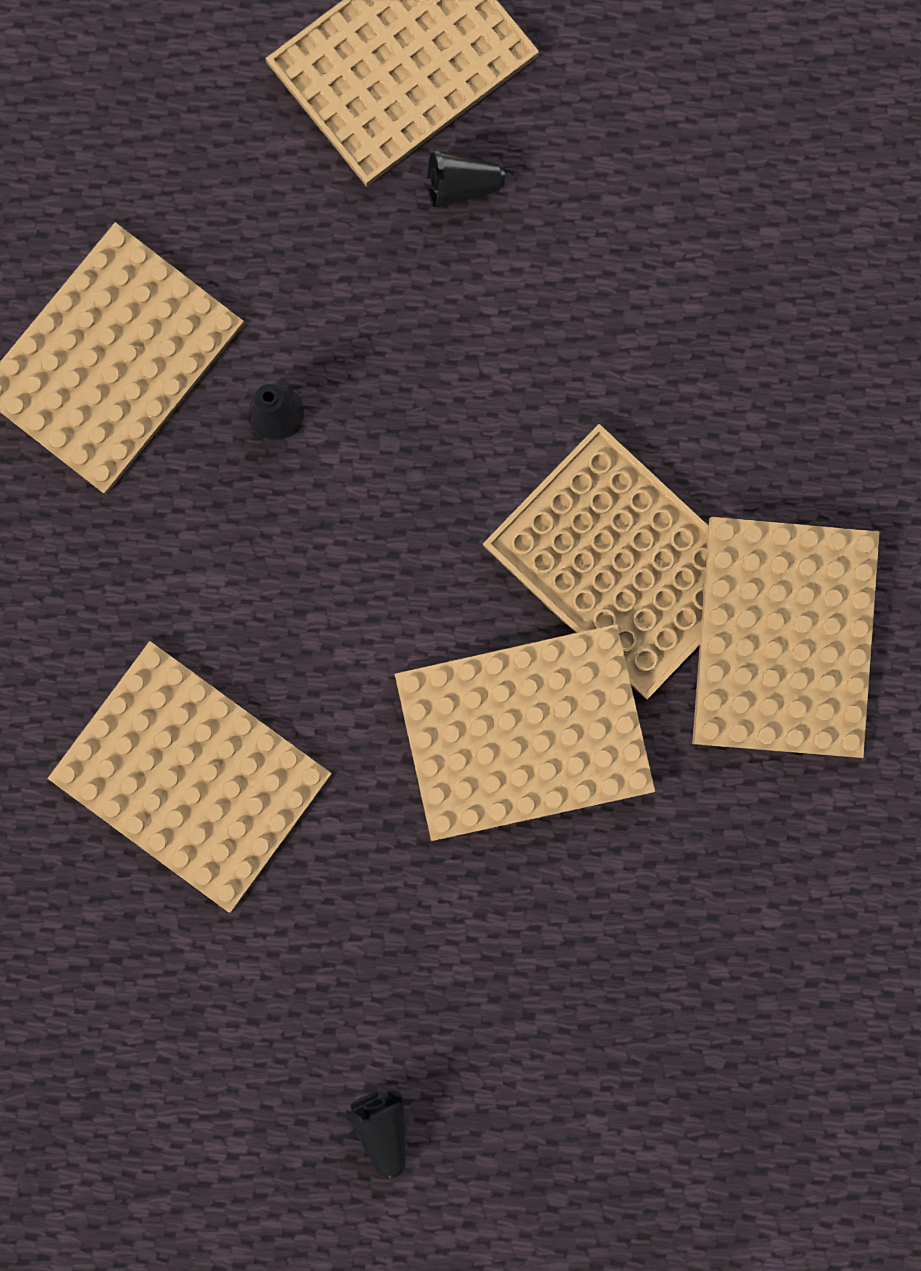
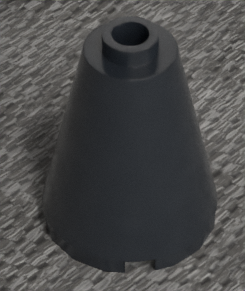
[427,150,505,207]
[248,384,304,440]
[346,1091,406,1178]

